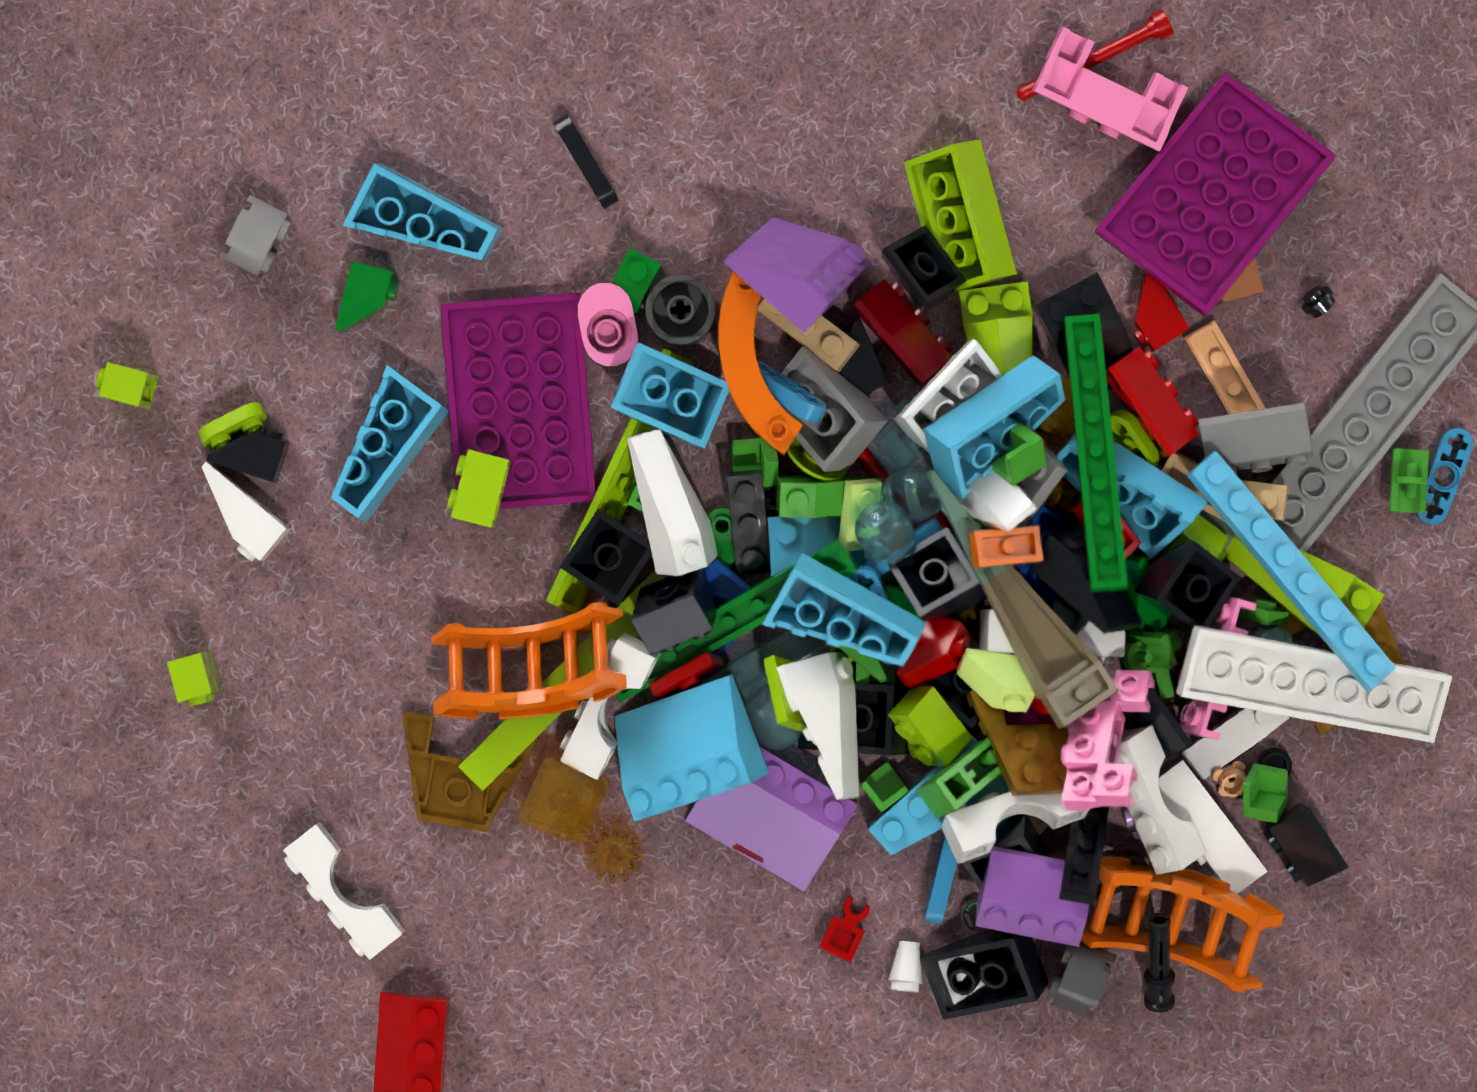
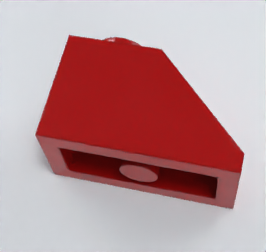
[1132,273,1190,352]
[896,617,971,689]

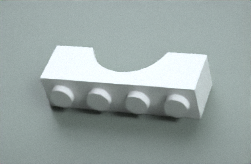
[979,609,1125,664]
[560,632,662,780]
[1117,725,1207,875]
[941,792,1089,864]
[283,822,406,960]

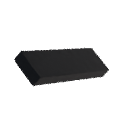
[1059,806,1109,905]

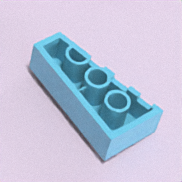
[342,163,504,260]
[924,355,1065,500]
[331,365,449,522]
[1056,434,1208,559]
[762,553,926,666]
[867,736,1010,855]

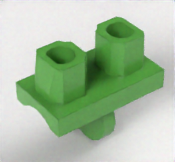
[1389,448,1429,513]
[1120,629,1182,671]

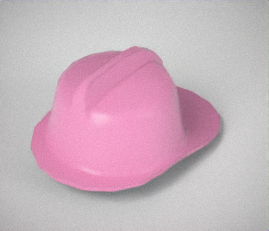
[578,283,638,366]

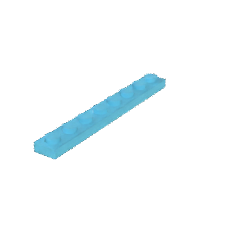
[1187,451,1396,692]

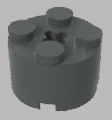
[645,274,716,347]
[1047,941,1117,1020]

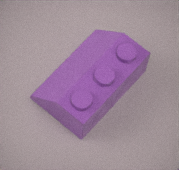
[975,846,1089,947]

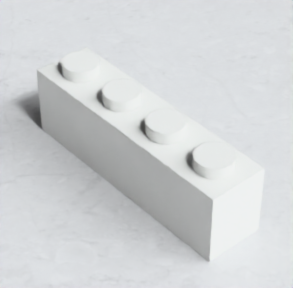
[1159,758,1268,894]

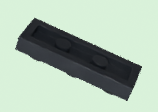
[727,469,771,575]

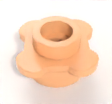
[1212,761,1247,797]

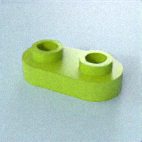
[198,402,267,450]
[1110,410,1159,467]

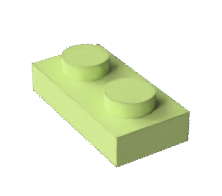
[839,478,882,551]

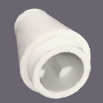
[888,941,923,993]

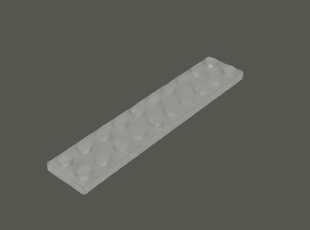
[1270,273,1477,552]

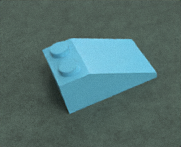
[610,342,729,449]
[768,516,874,579]

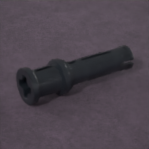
[1144,913,1175,1013]

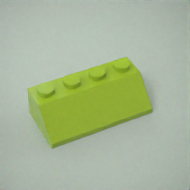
[904,139,1017,293]

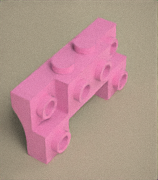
[1032,27,1188,152]
[1176,597,1257,740]
[1061,670,1155,811]

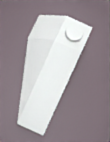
[627,429,718,576]
[929,464,1037,531]
[777,652,859,800]

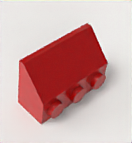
[1106,347,1199,458]
[373,992,450,1092]

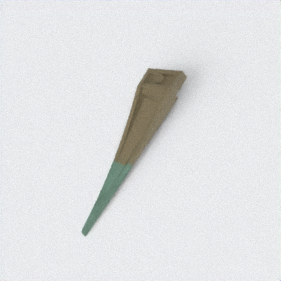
[927,470,1118,729]

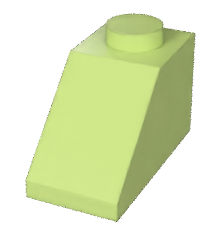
[957,648,1035,713]

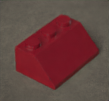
[852,279,953,387]

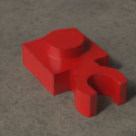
[818,897,870,963]

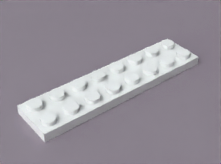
[1176,625,1452,743]

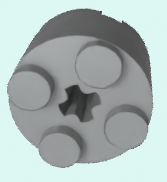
[220,195,292,276]

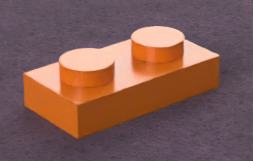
[969,526,1044,569]

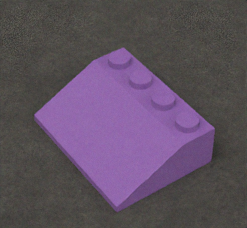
[724,217,871,333]
[685,743,858,891]

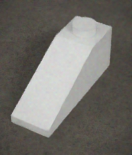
[202,462,291,562]
[1181,707,1289,781]

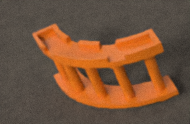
[718,271,803,457]
[431,602,627,719]
[1081,856,1285,993]

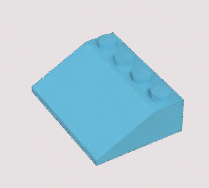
[614,675,769,822]

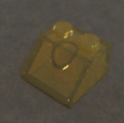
[517,754,611,846]

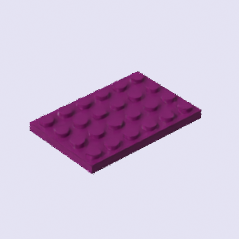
[1095,72,1336,318]
[441,293,596,509]

